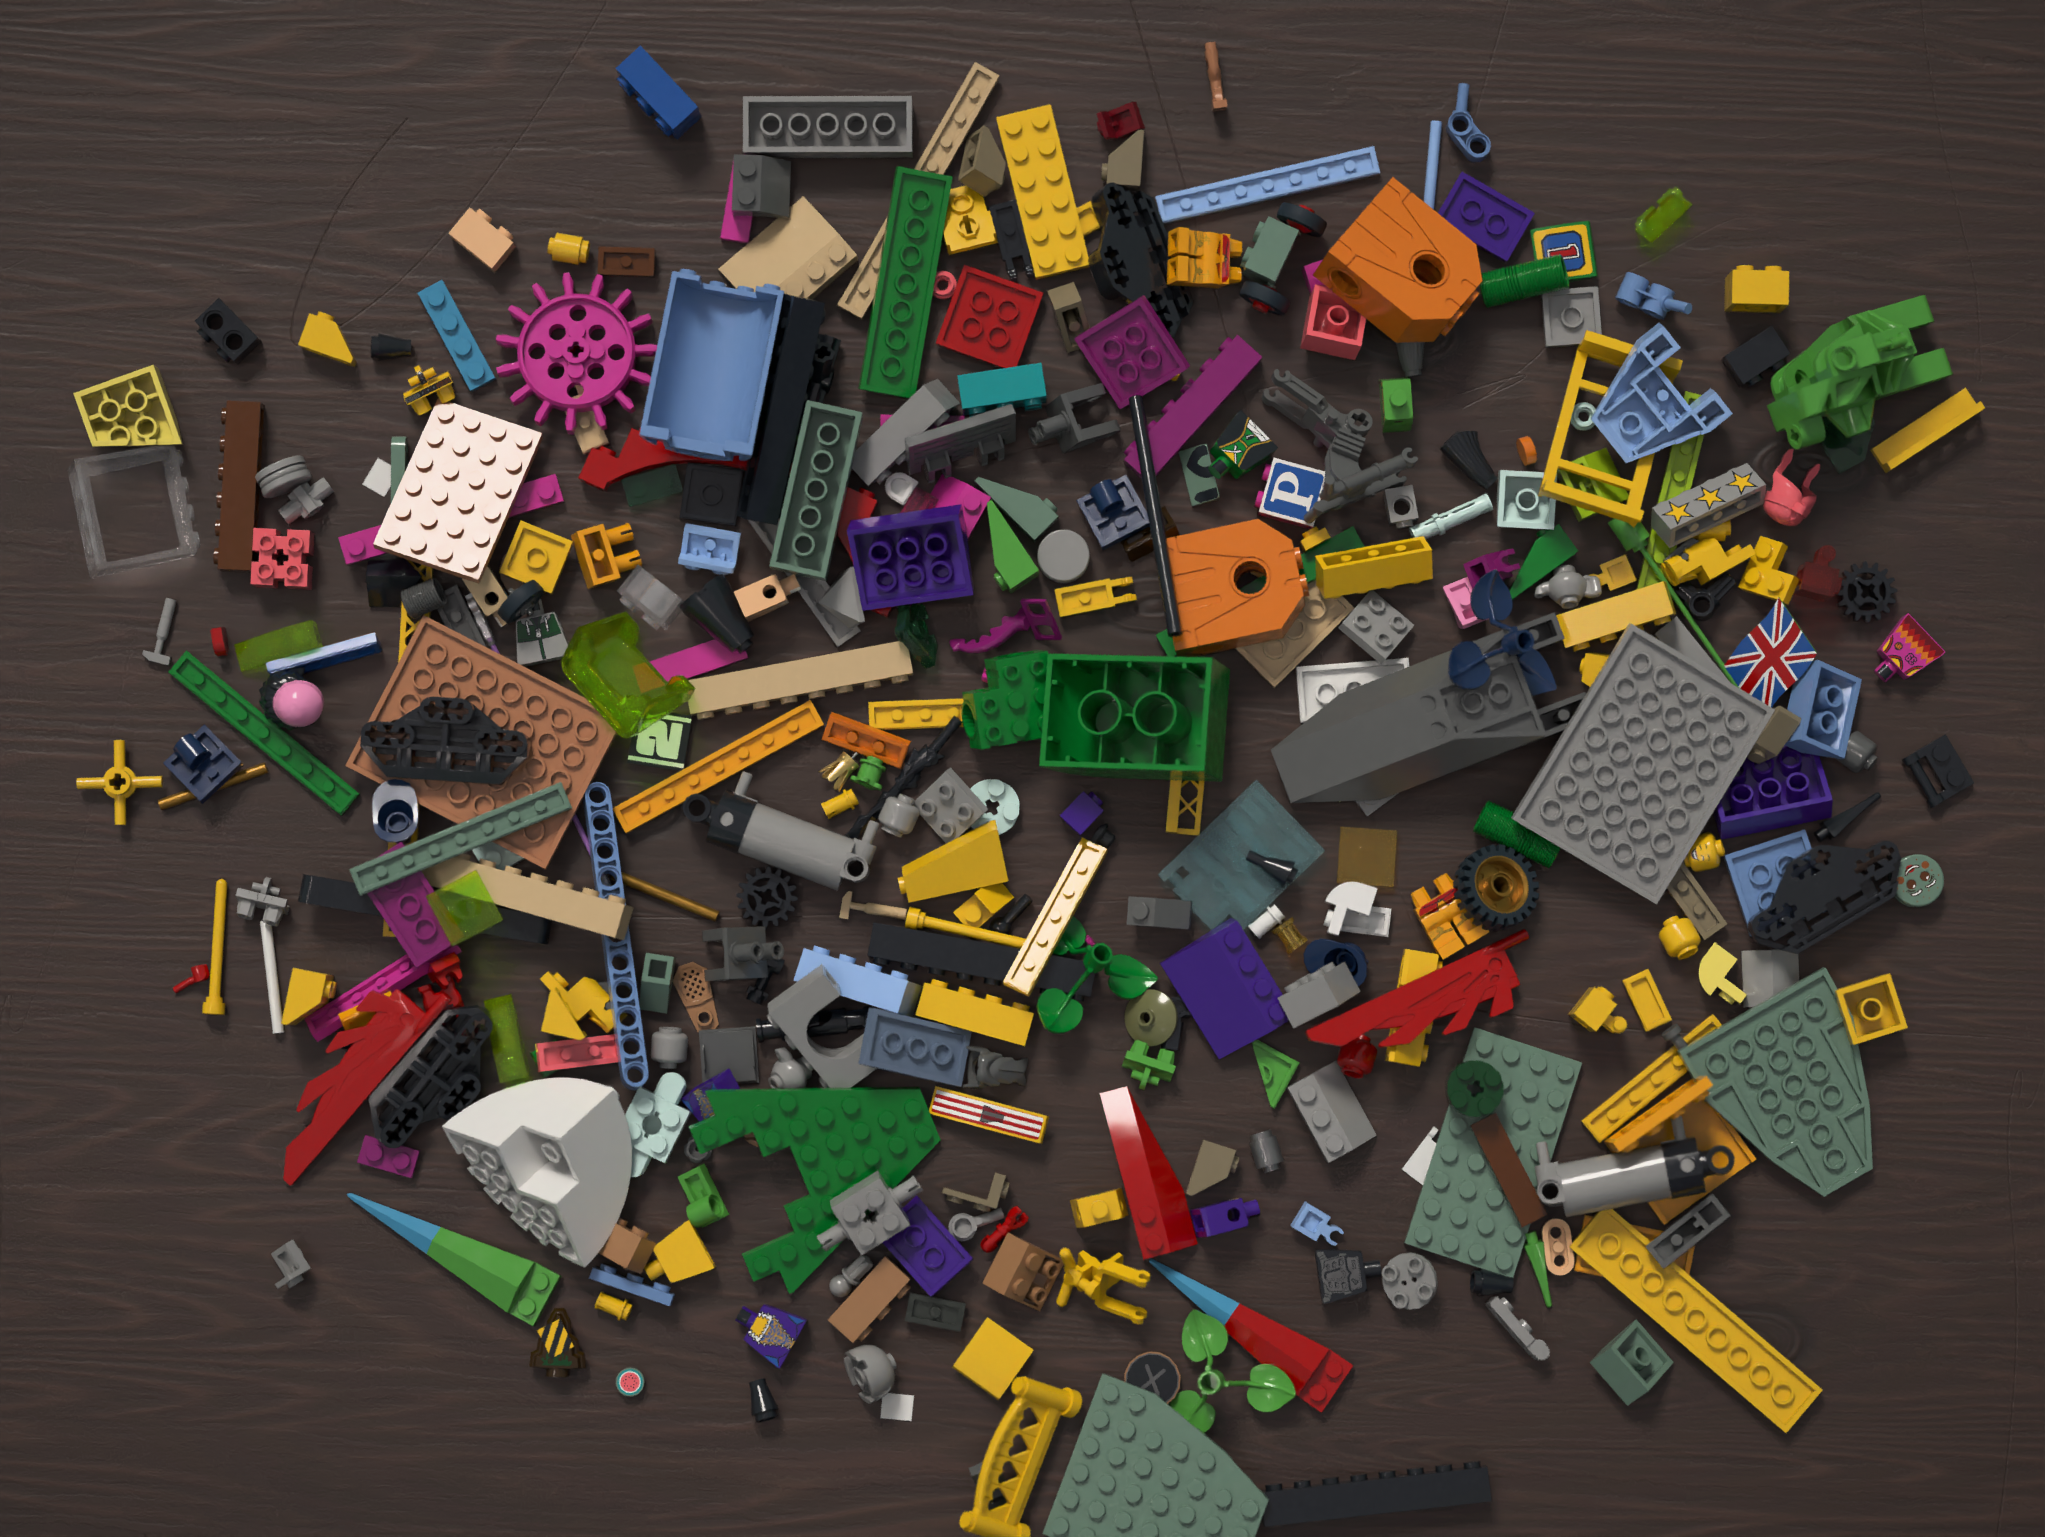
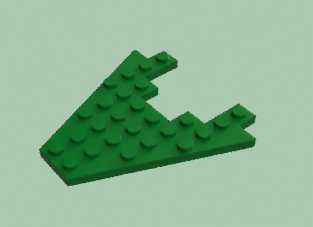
[688,1087,941,1294]

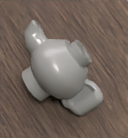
[1534,565,1602,609]
[768,1047,812,1089]

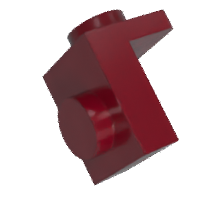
[1097,102,1145,140]

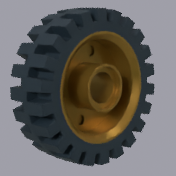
[1453,844,1539,931]

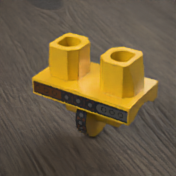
[403,365,455,416]

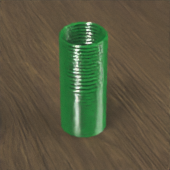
[1480,254,1569,308]
[1473,800,1560,869]

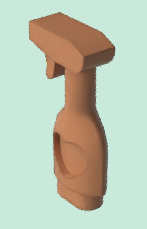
[1204,42,1228,112]

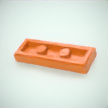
[822,712,911,769]

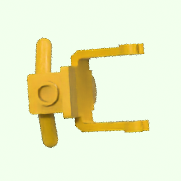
[1056,1248,1150,1324]

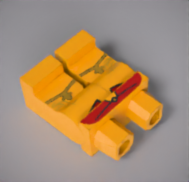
[1167,227,1242,288]
[1410,873,1489,960]

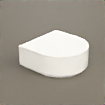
[885,472,919,506]

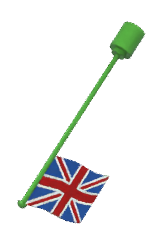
[1608,518,1817,708]

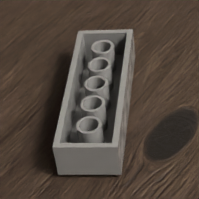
[743,96,913,158]

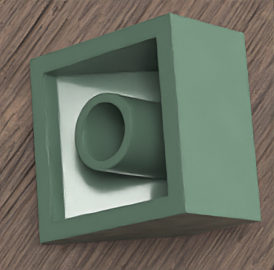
[1590,1320,1674,1406]

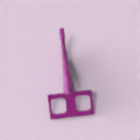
[949,599,1062,653]

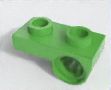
[678,1164,729,1228]

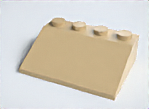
[718,196,858,299]

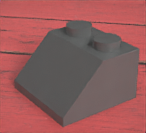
[732,154,791,218]

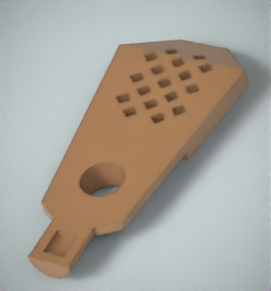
[673,962,719,1032]

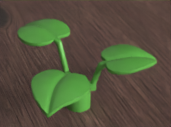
[1169,1310,1296,1433]

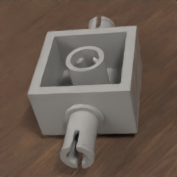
[817,1171,923,1255]

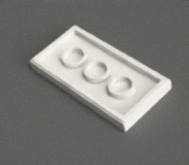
[1296,658,1409,724]

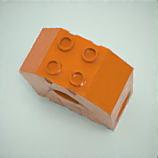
[1313,177,1482,343]
[1166,519,1309,657]

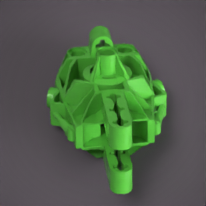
[1767,295,1953,449]

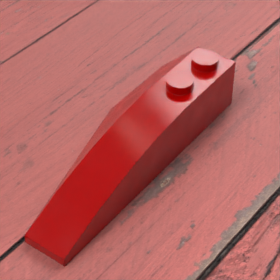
[1100,1086,1198,1259]

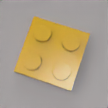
[499,520,574,594]

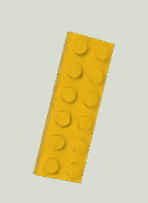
[996,104,1089,280]

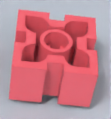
[250,528,315,590]

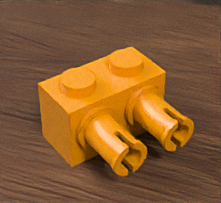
[571,523,642,589]

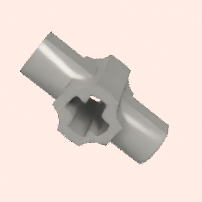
[278,477,334,525]

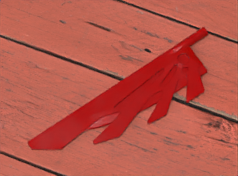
[1306,929,1529,1048]
[283,989,452,1185]

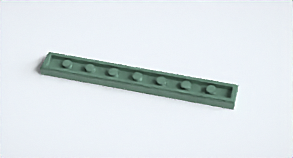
[349,782,572,896]

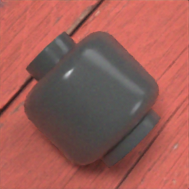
[1836,731,1878,773]

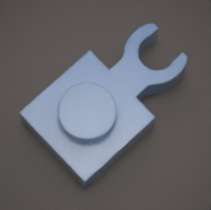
[1290,1201,1344,1246]

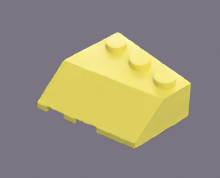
[73,365,183,447]

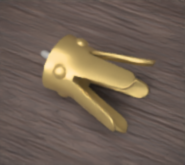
[818,751,859,792]

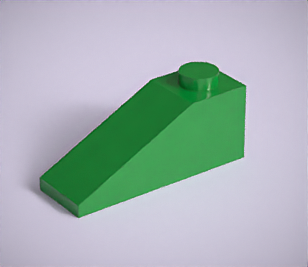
[1509,524,1578,600]

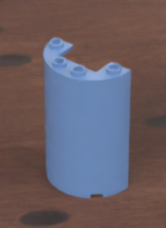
[639,269,784,461]

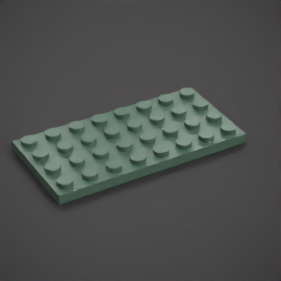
[1404,1027,1582,1277]

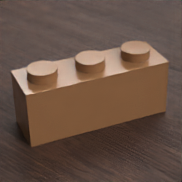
[828,1256,911,1343]

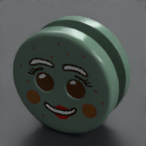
[1888,854,1944,907]

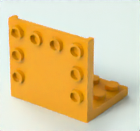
[1604,1076,1756,1225]

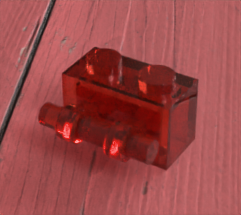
[1793,545,1842,602]

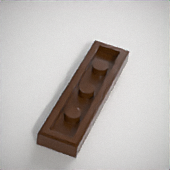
[1470,1113,1548,1227]

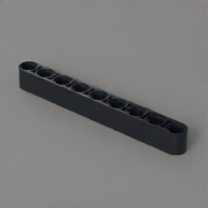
[298,874,552,945]

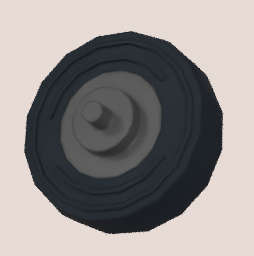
[498,580,544,624]

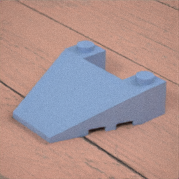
[1591,323,1733,463]

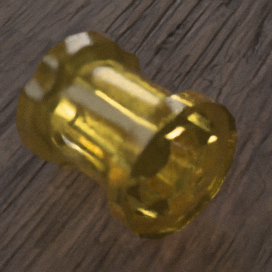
[1271,917,1308,954]

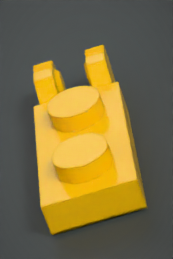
[1054,577,1137,618]

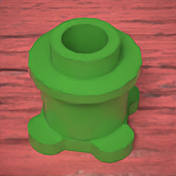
[850,756,887,791]

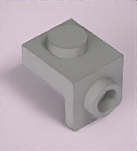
[271,1240,311,1289]

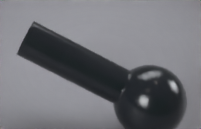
[989,894,1033,935]

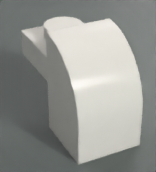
[1323,882,1377,936]

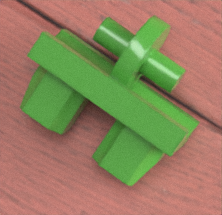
[1122,1040,1176,1090]

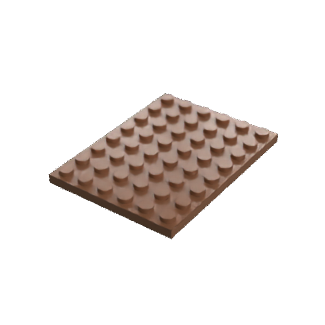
[345,615,625,869]

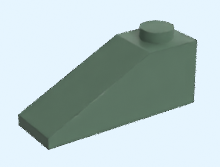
[974,477,1058,543]

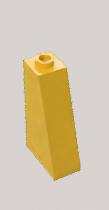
[898,820,1008,903]

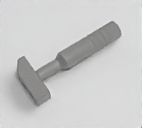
[143,598,177,666]

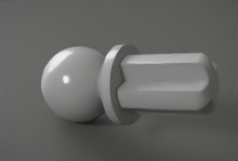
[829,1255,873,1297]

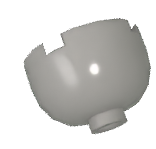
[844,1345,897,1404]

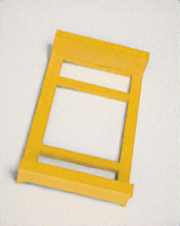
[1538,330,1683,528]

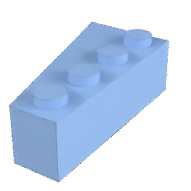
[793,946,922,1017]

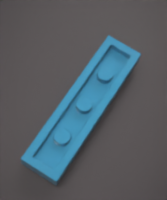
[418,280,496,392]

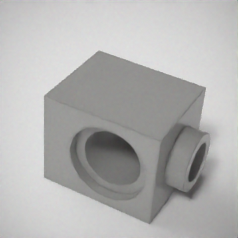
[1383,485,1419,529]

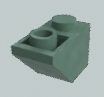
[639,953,676,1014]

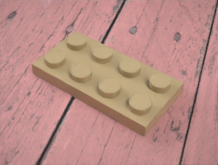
[1234,580,1354,688]

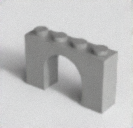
[767,964,877,1088]

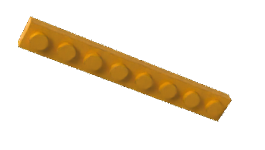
[613,700,824,834]

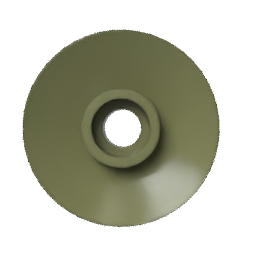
[1125,989,1178,1046]

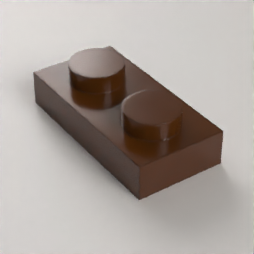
[597,246,655,278]

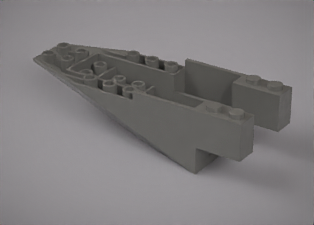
[1271,612,1586,803]

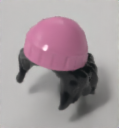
[259,667,324,730]

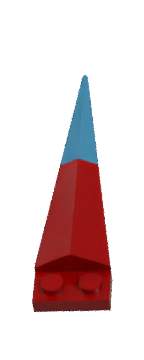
[1149,1259,1354,1413]

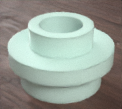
[1570,402,1596,431]

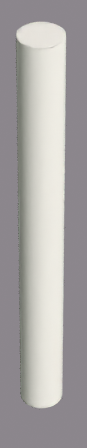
[260,921,284,1034]

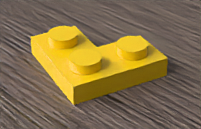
[1738,536,1799,605]

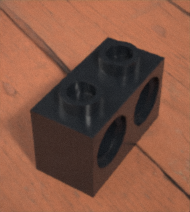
[195,298,262,365]

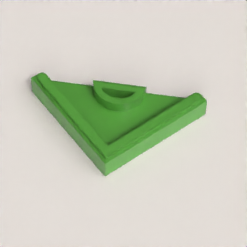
[1251,1039,1299,1109]

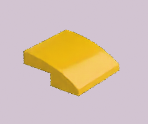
[952,1317,1033,1400]

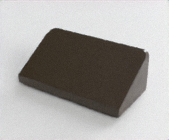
[1120,506,1180,562]

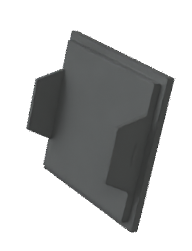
[699,1026,759,1084]

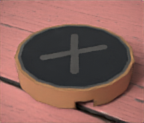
[1124,1351,1180,1404]

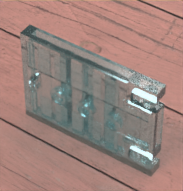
[1158,780,1325,930]

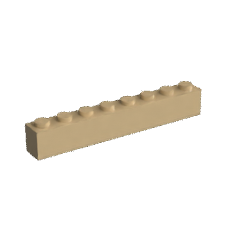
[684,640,914,720]
[422,854,634,940]

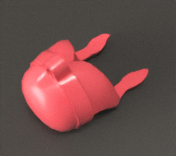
[1763,449,1820,527]

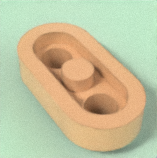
[1541,1218,1574,1275]

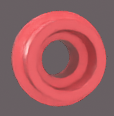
[933,271,957,299]

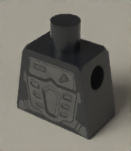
[1314,1249,1382,1304]

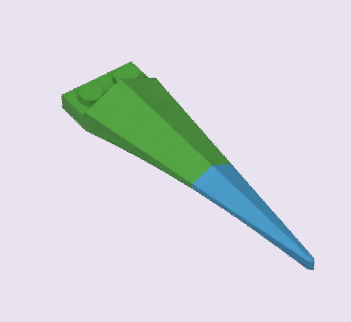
[347,1193,562,1326]

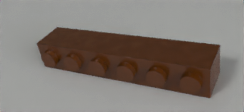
[213,400,265,573]

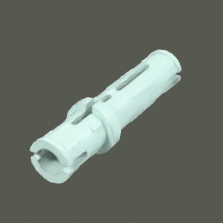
[1409,494,1493,539]

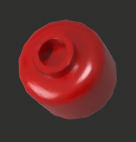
[1337,1035,1377,1079]

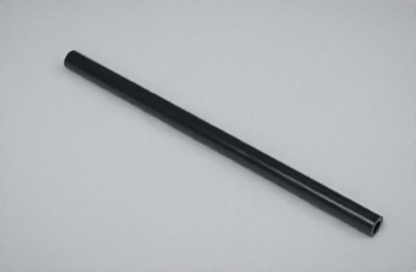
[1129,395,1182,637]

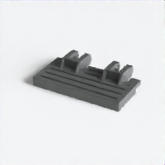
[905,404,1016,483]

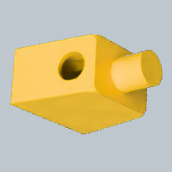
[1070,1188,1129,1228]
[644,1220,716,1283]

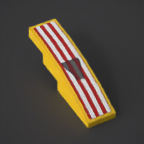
[929,1086,1049,1144]

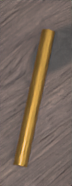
[158,762,268,810]
[611,872,720,922]

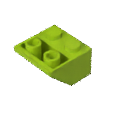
[1557,448,1628,522]

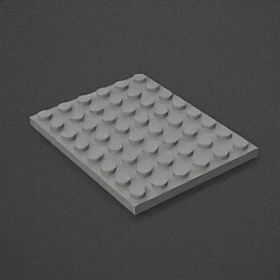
[1511,623,1775,904]

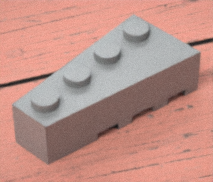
[852,379,960,486]

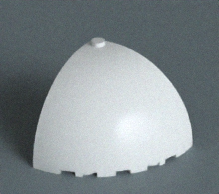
[442,1078,632,1267]

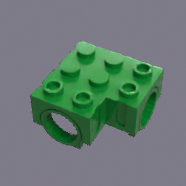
[961,650,1048,749]

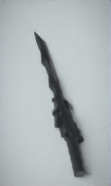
[844,715,963,839]

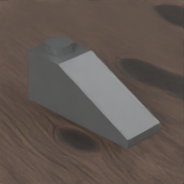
[1645,1193,1733,1269]

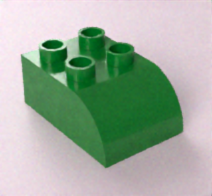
[1039,654,1230,782]

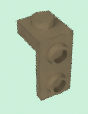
[942,1172,1010,1212]

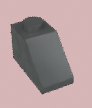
[1127,896,1192,930]

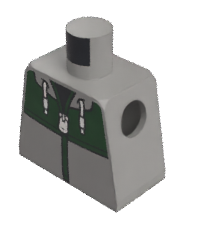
[516,599,573,667]

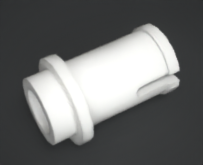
[1248,904,1285,939]

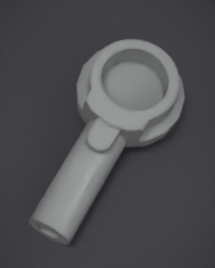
[948,1208,1004,1241]

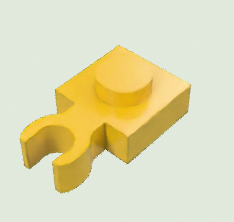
[1589,554,1637,591]

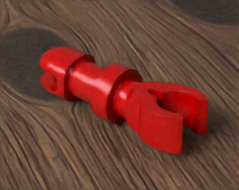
[980,1206,1029,1253]

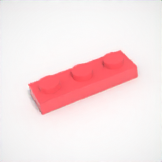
[535,1034,618,1072]

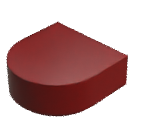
[210,627,228,656]

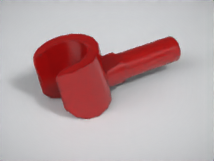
[173,964,210,993]

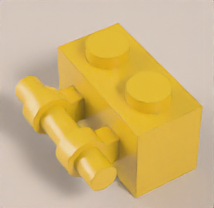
[1568,986,1627,1033]

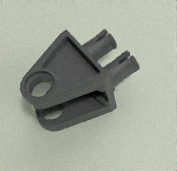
[1028,383,1121,454]
[702,927,784,982]

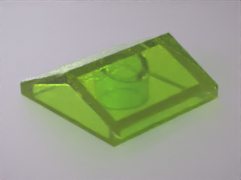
[425,870,503,947]

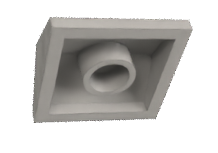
[1741,950,1799,1008]

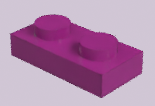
[357,1135,420,1178]

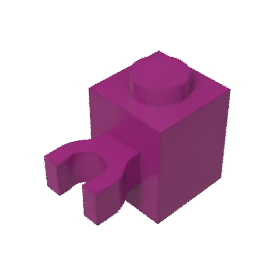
[1463,548,1520,589]

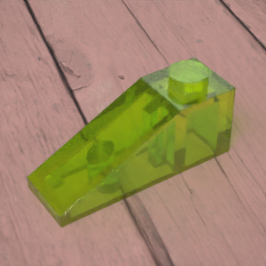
[234,620,323,672]
[484,994,531,1083]

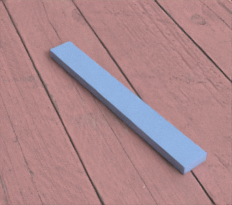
[1155,146,1380,224]

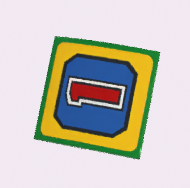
[1530,221,1598,282]

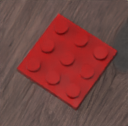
[936,265,1044,368]

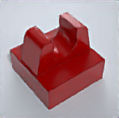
[427,951,462,990]

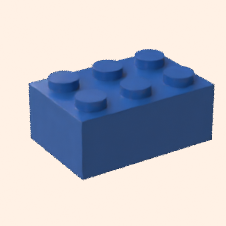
[616,45,702,139]

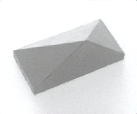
[819,567,865,628]

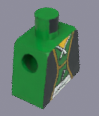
[1208,410,1278,479]

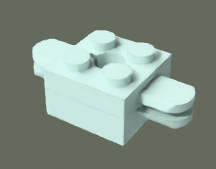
[625,1072,692,1177]

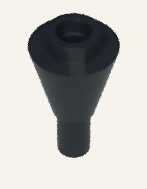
[1246,850,1298,887]

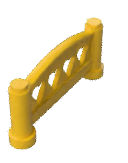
[960,1376,1082,1537]

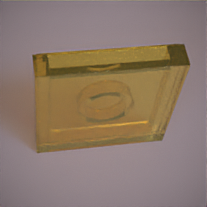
[1336,827,1397,887]

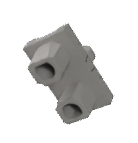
[235,877,290,927]

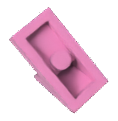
[1443,577,1487,629]

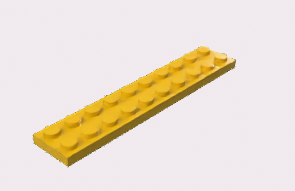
[1569,1209,1823,1433]

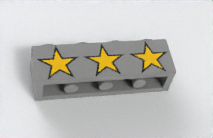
[1651,463,1766,548]

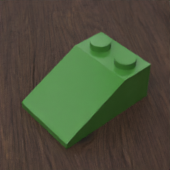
[987,500,1039,594]

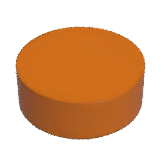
[1516,436,1537,466]

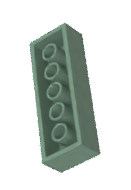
[770,400,864,581]

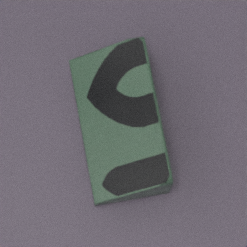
[1179,444,1220,506]

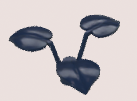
[1448,570,1557,696]

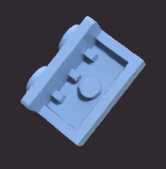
[678,523,741,575]

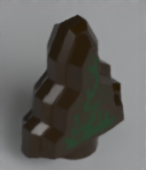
[529,1308,586,1377]

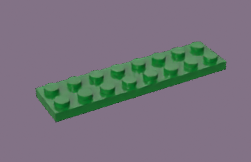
[858,166,953,399]

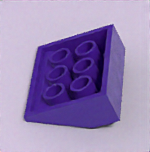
[847,504,974,611]
[1713,745,1833,840]
[1159,918,1289,1059]

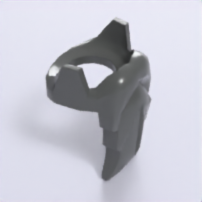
[963,1046,1028,1089]

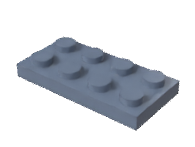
[858,1008,972,1087]

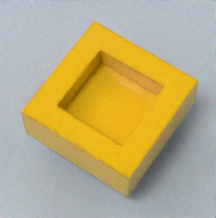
[1299,526,1330,553]

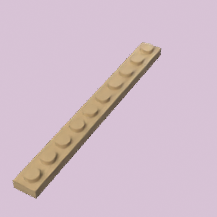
[837,62,1000,320]

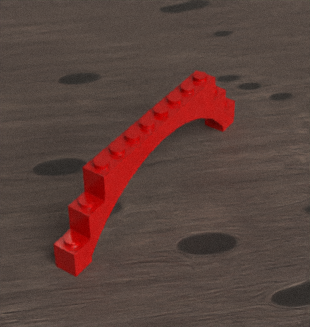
[578,427,893,618]

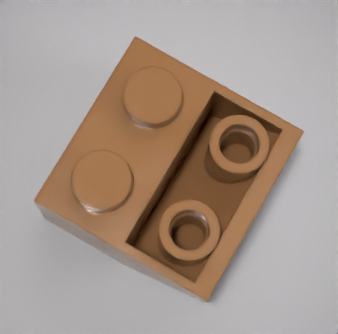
[983,1233,1063,1311]

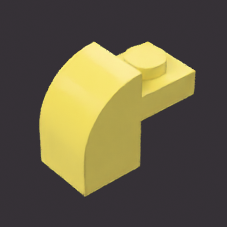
[1699,942,1747,1005]

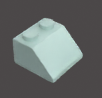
[1497,470,1557,530]

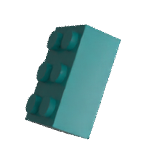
[957,363,1047,417]

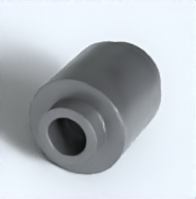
[1249,1129,1284,1173]

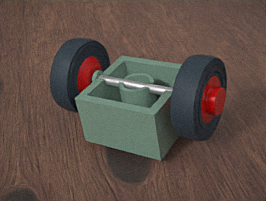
[1240,202,1327,316]

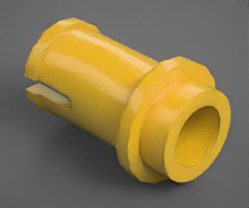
[821,789,859,819]
[594,1291,633,1321]

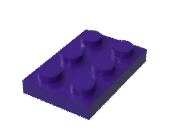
[1438,172,1535,263]
[882,1195,974,1297]

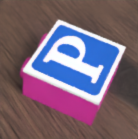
[1254,458,1325,529]

